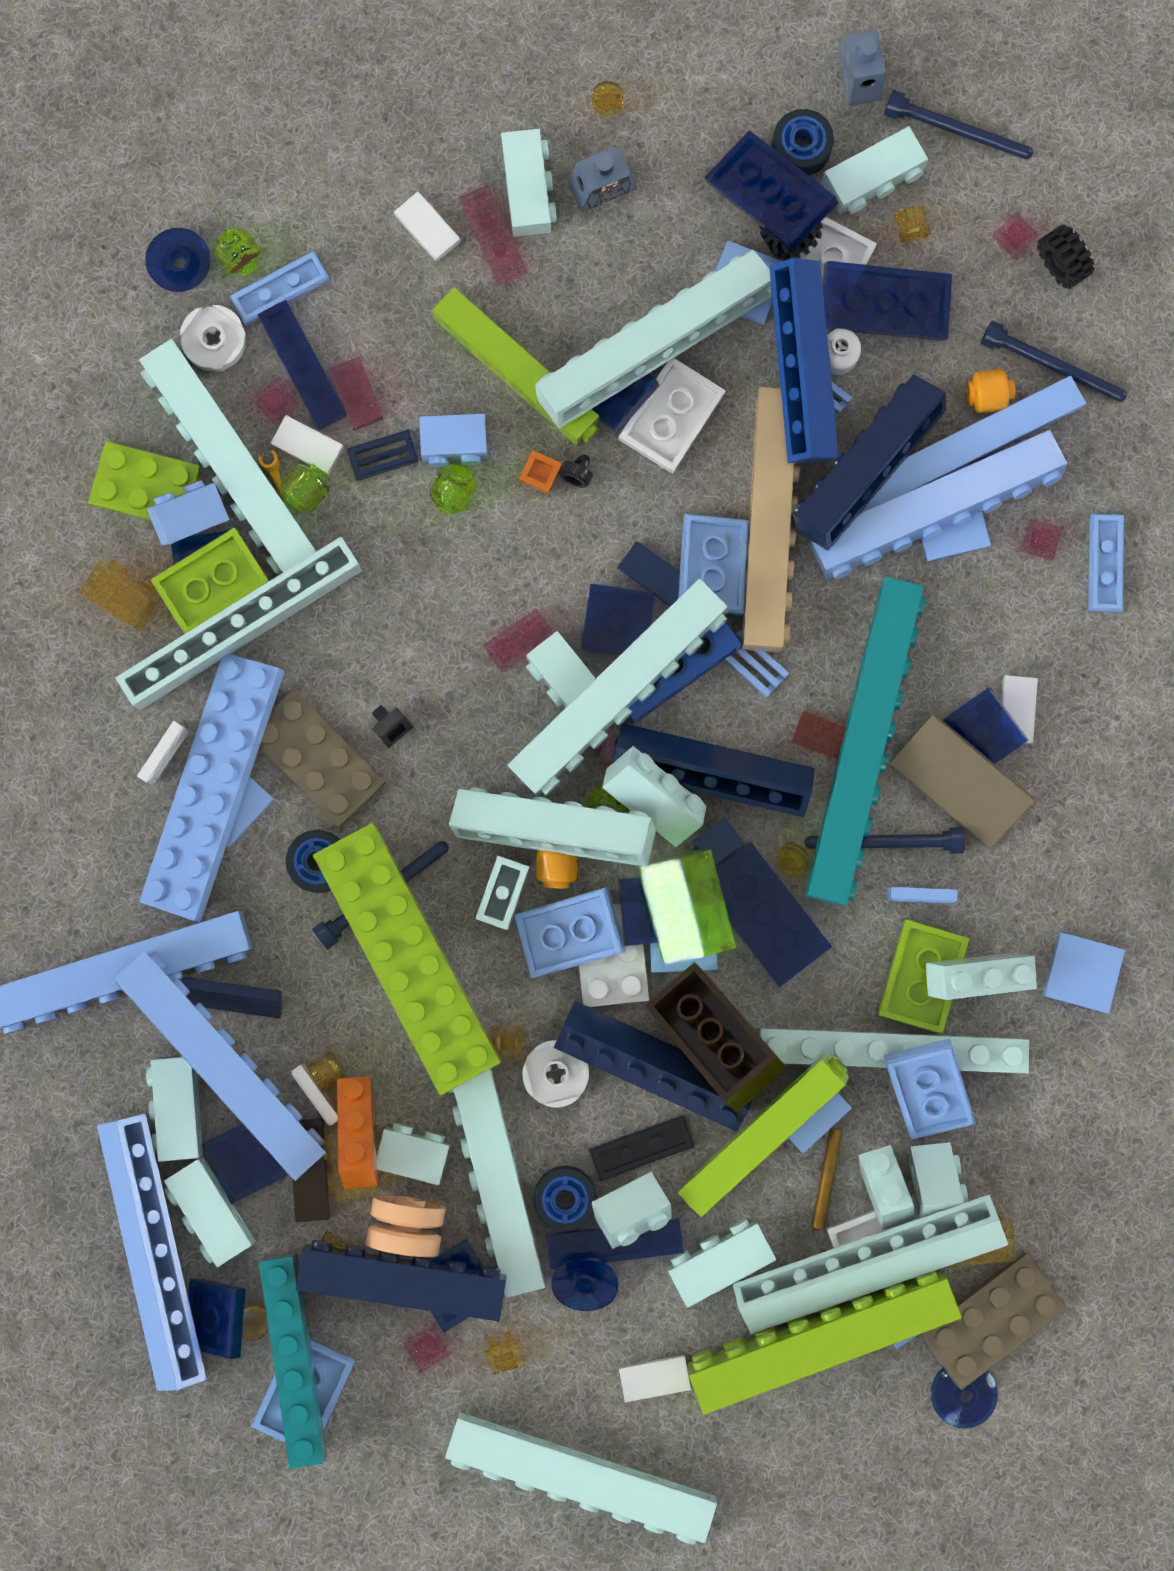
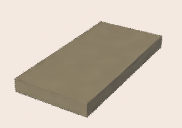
[890,713,1035,849]

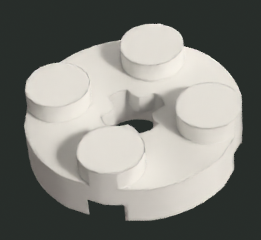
[180,305,247,372]
[522,1040,589,1108]

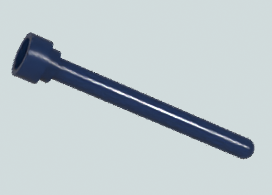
[884,90,1033,159]
[980,320,1127,402]
[804,827,965,854]
[312,841,449,950]

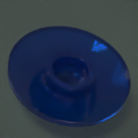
[145,228,211,292]
[551,1257,619,1311]
[931,1367,998,1429]

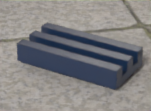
[347,429,419,481]

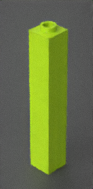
[432,287,599,446]
[678,1052,849,1217]

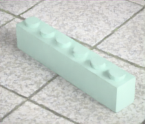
[449,787,656,867]

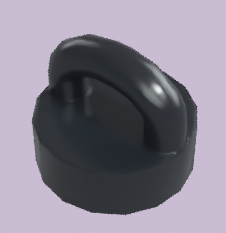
[559,454,593,488]

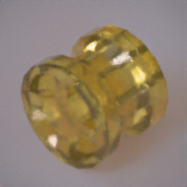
[894,206,931,243]
[307,1051,347,1093]
[237,1303,269,1341]

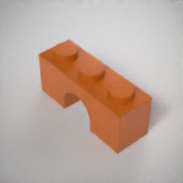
[337,1076,378,1189]

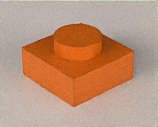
[519,450,562,495]

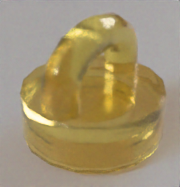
[592,81,623,116]
[775,841,810,877]

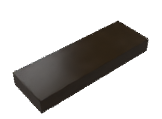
[292,1118,330,1222]

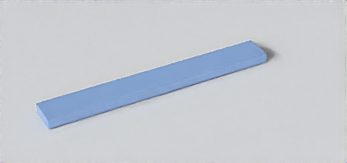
[861,376,1086,513]

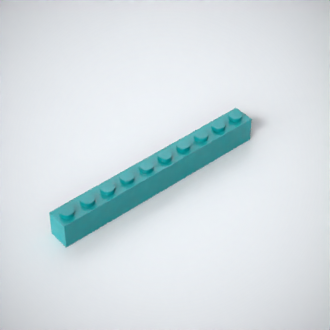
[804,576,927,907]

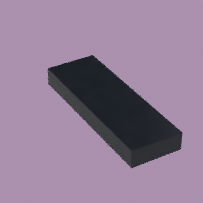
[589,1115,694,1181]

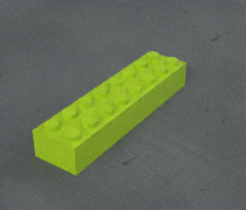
[313,823,502,1096]
[688,1269,962,1415]

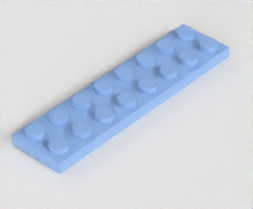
[139,654,285,922]

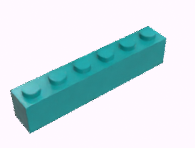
[259,1252,328,1469]

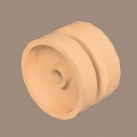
[366,1195,446,1257]

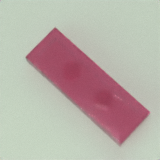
[459,185,528,286]

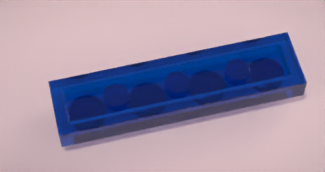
[257,300,347,430]
[546,1218,684,1270]

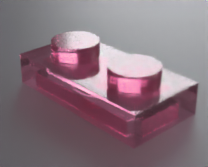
[329,357,384,431]
[483,609,554,673]

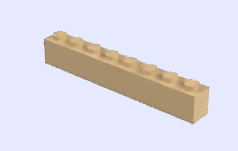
[741,387,800,653]

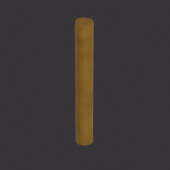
[811,1128,843,1230]

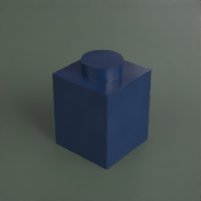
[690,817,744,868]

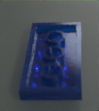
[704,130,839,251]
[823,261,952,341]
[698,842,832,987]

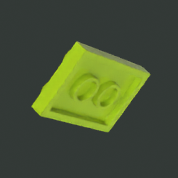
[88,441,201,521]
[151,527,269,634]
[877,919,970,1034]

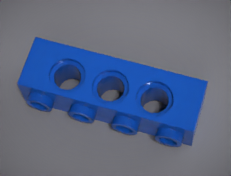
[629,622,741,724]

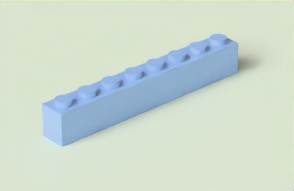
[809,430,1068,580]
[0,911,254,1034]
[113,951,326,1181]
[97,1113,207,1391]

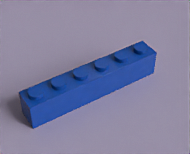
[769,258,839,464]

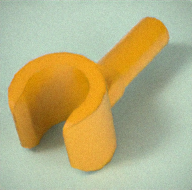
[258,450,287,498]

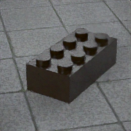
[645,962,787,1113]

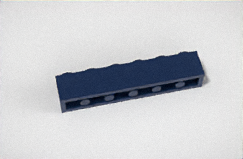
[794,374,946,551]
[613,723,815,817]
[553,1001,752,1132]
[296,1240,507,1322]

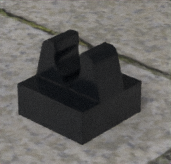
[372,705,413,748]

